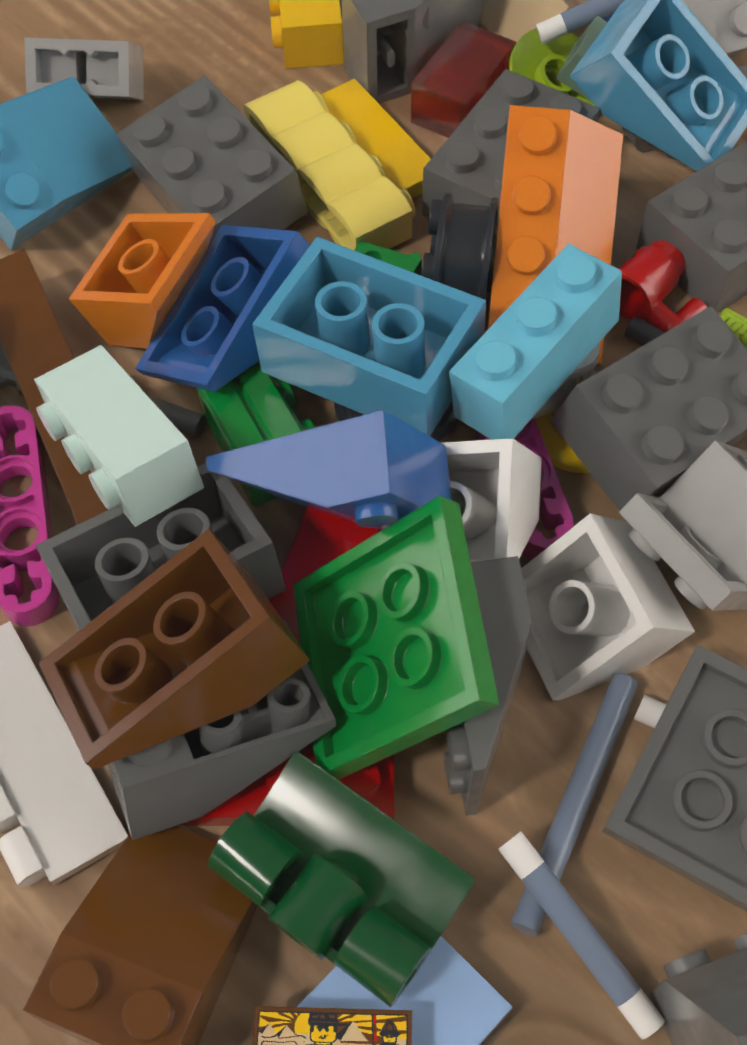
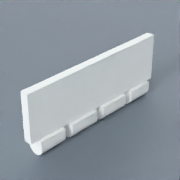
[0,621,128,888]

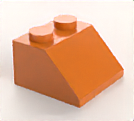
[69,213,216,349]

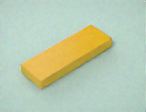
[321,78,431,199]

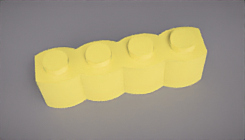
[243,80,415,250]

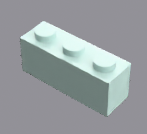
[34,345,204,527]

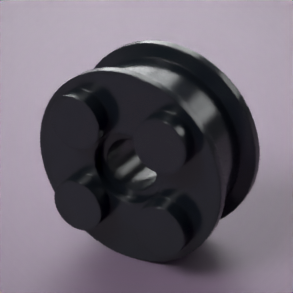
[421,193,499,321]

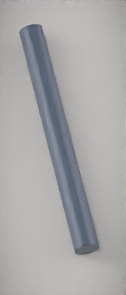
[510,673,639,937]

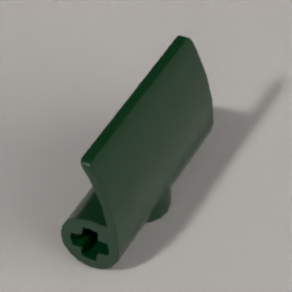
[208,752,474,1007]

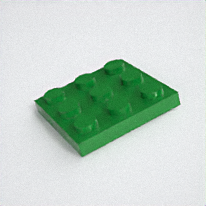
[293,495,499,780]

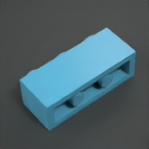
[449,243,622,440]

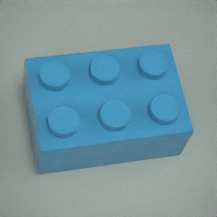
[252,237,486,436]

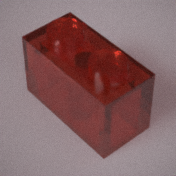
[411,21,517,138]

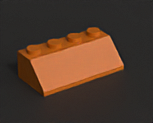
[487,105,623,366]

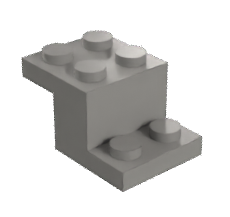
[619,440,747,611]

